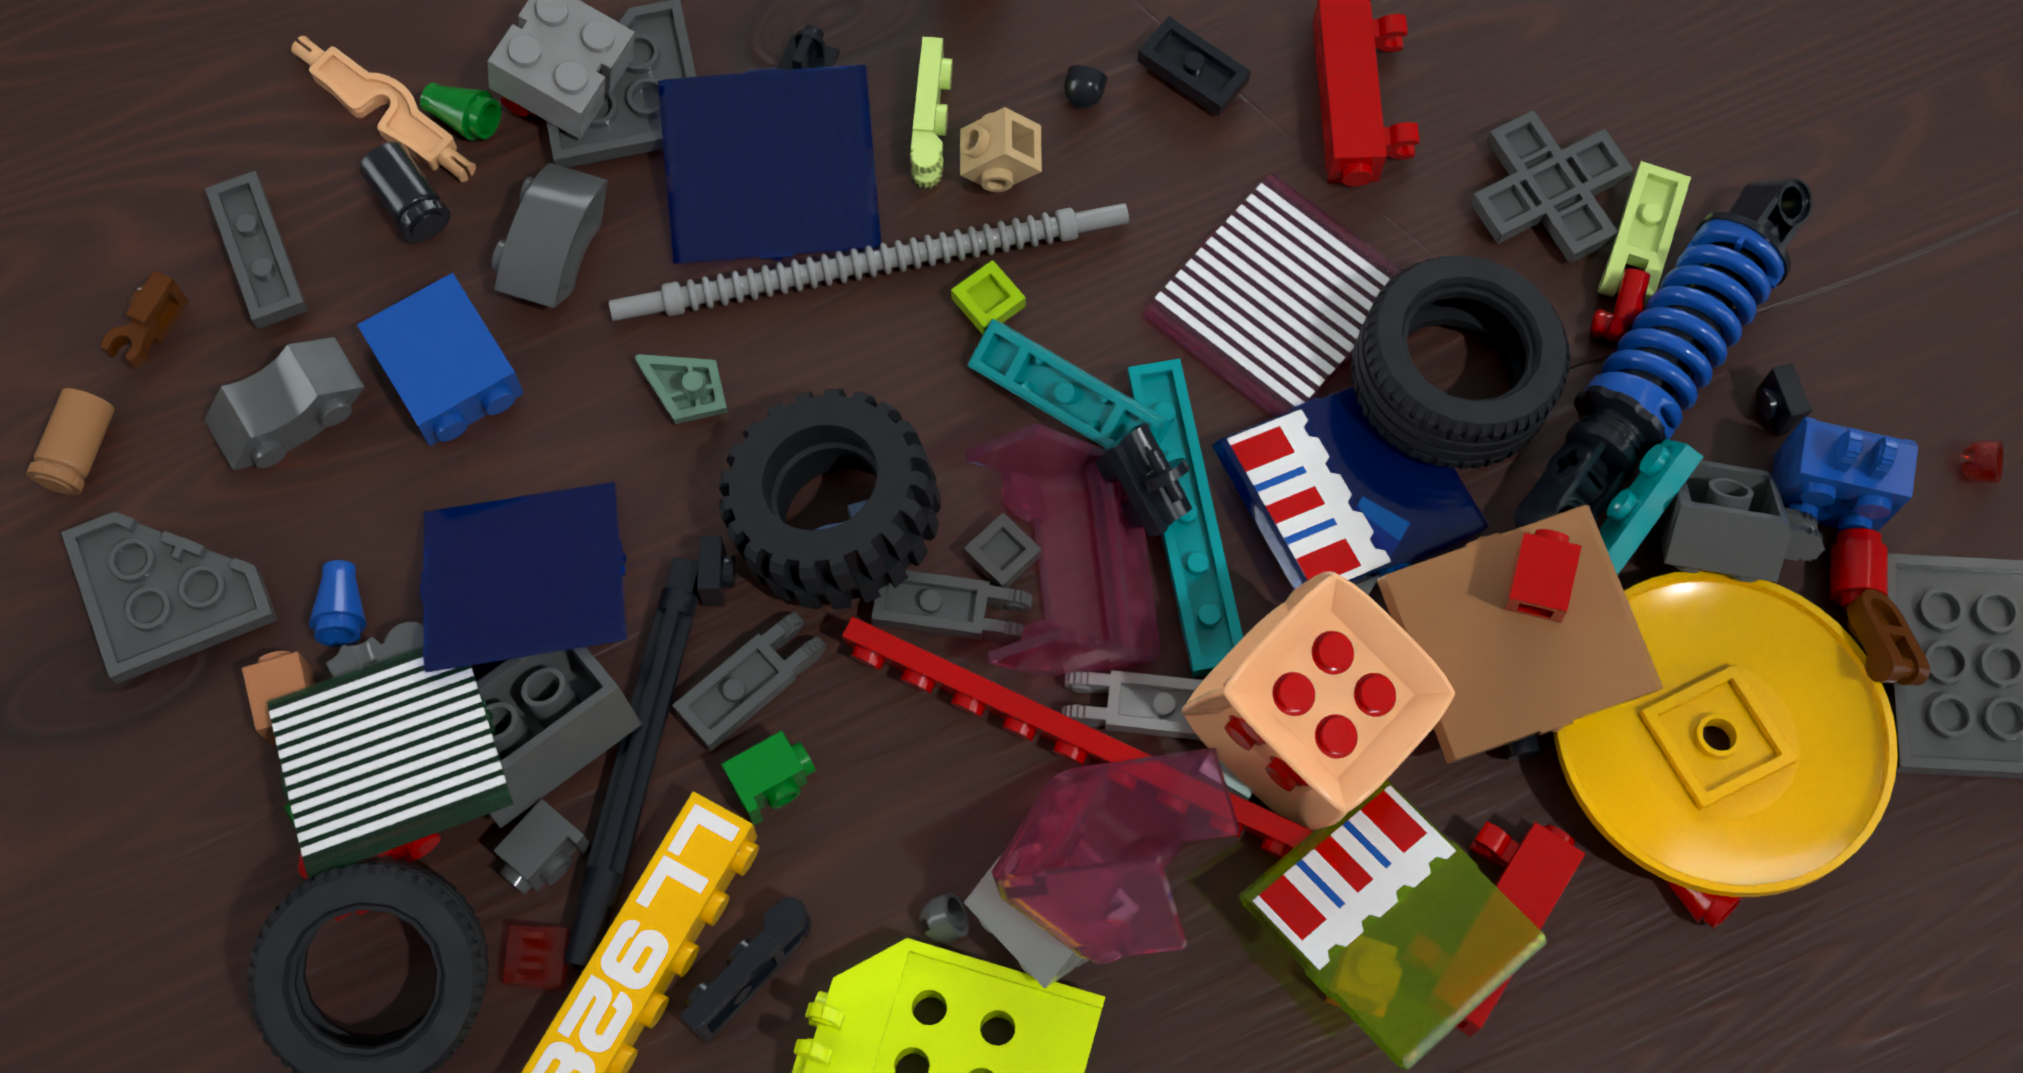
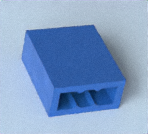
[357,273,524,446]

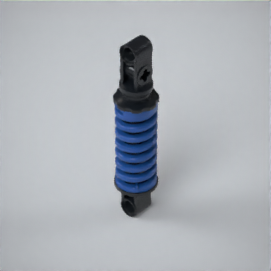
[1515,178,1813,529]

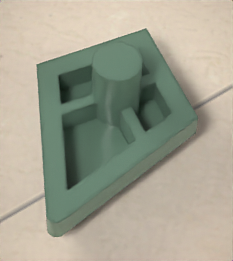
[635,354,728,424]

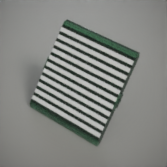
[267,632,514,879]

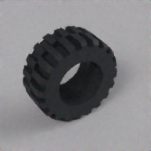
[719,389,941,610]

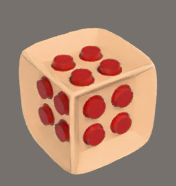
[1182,571,1455,830]

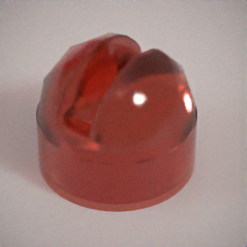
[1960,440,2004,484]

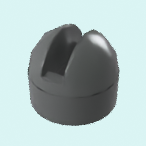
[919,892,969,943]

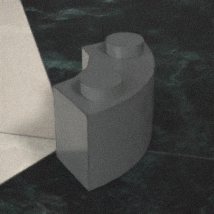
[492,163,608,308]
[204,337,364,471]

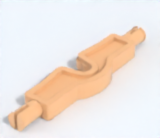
[291,36,476,182]

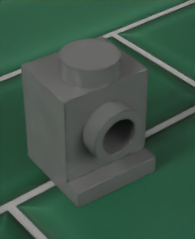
[494,799,592,896]

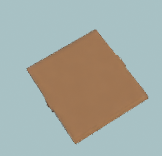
[1376,505,1664,764]

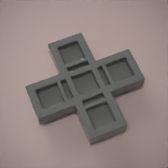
[1470,110,1633,264]

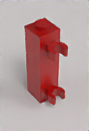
[1312,0,1420,187]
[1399,821,1586,1037]

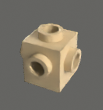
[960,107,1042,193]

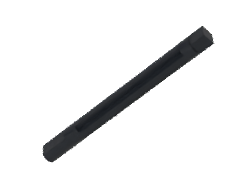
[563,557,699,971]

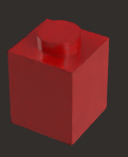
[1504,529,1582,623]

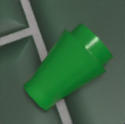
[420,82,501,140]

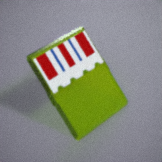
[1238,780,1547,1070]

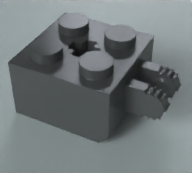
[1656,460,1825,582]

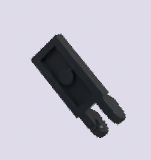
[680,896,813,1043]

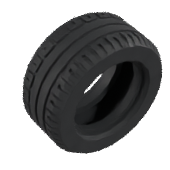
[1351,255,1570,469]
[247,855,489,1073]

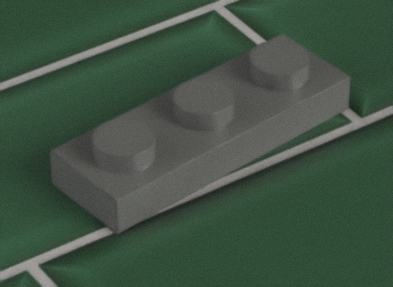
[205,170,309,329]

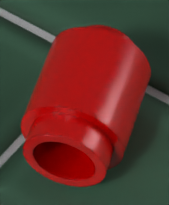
[1830,528,1888,612]

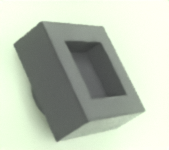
[964,512,1042,588]

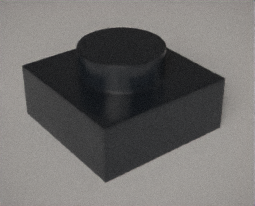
[1757,363,1812,437]
[697,536,736,607]

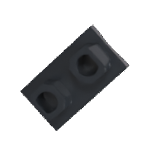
[1095,423,1193,538]

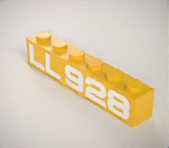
[521,791,759,1073]

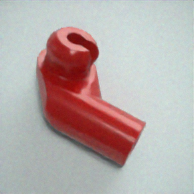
[1590,269,1651,343]

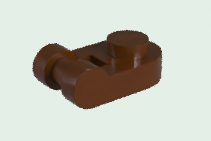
[1847,589,1930,686]

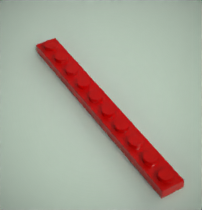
[842,616,1327,863]

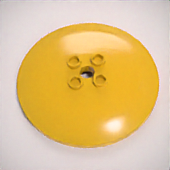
[1554,570,1898,897]

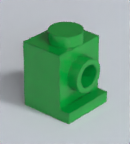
[721,731,816,826]

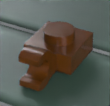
[101,270,189,369]

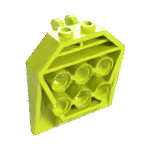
[792,938,1105,1073]

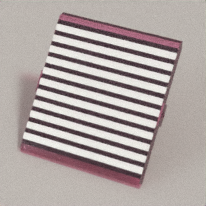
[1142,173,1403,419]

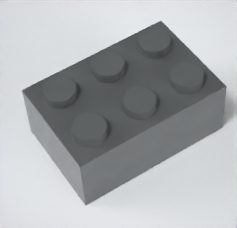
[422,626,642,828]

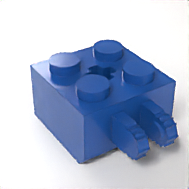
[1771,417,1918,532]

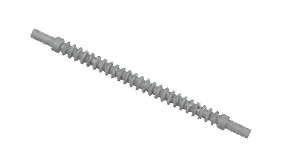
[609,203,1129,321]

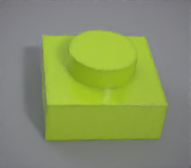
[951,260,1026,335]

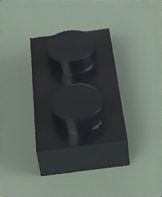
[1137,16,1251,116]

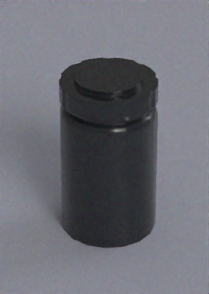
[359,142,451,243]

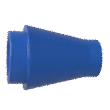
[309,560,367,647]

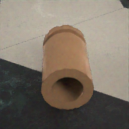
[26,388,115,495]

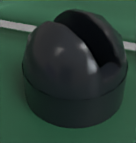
[1064,65,1108,108]

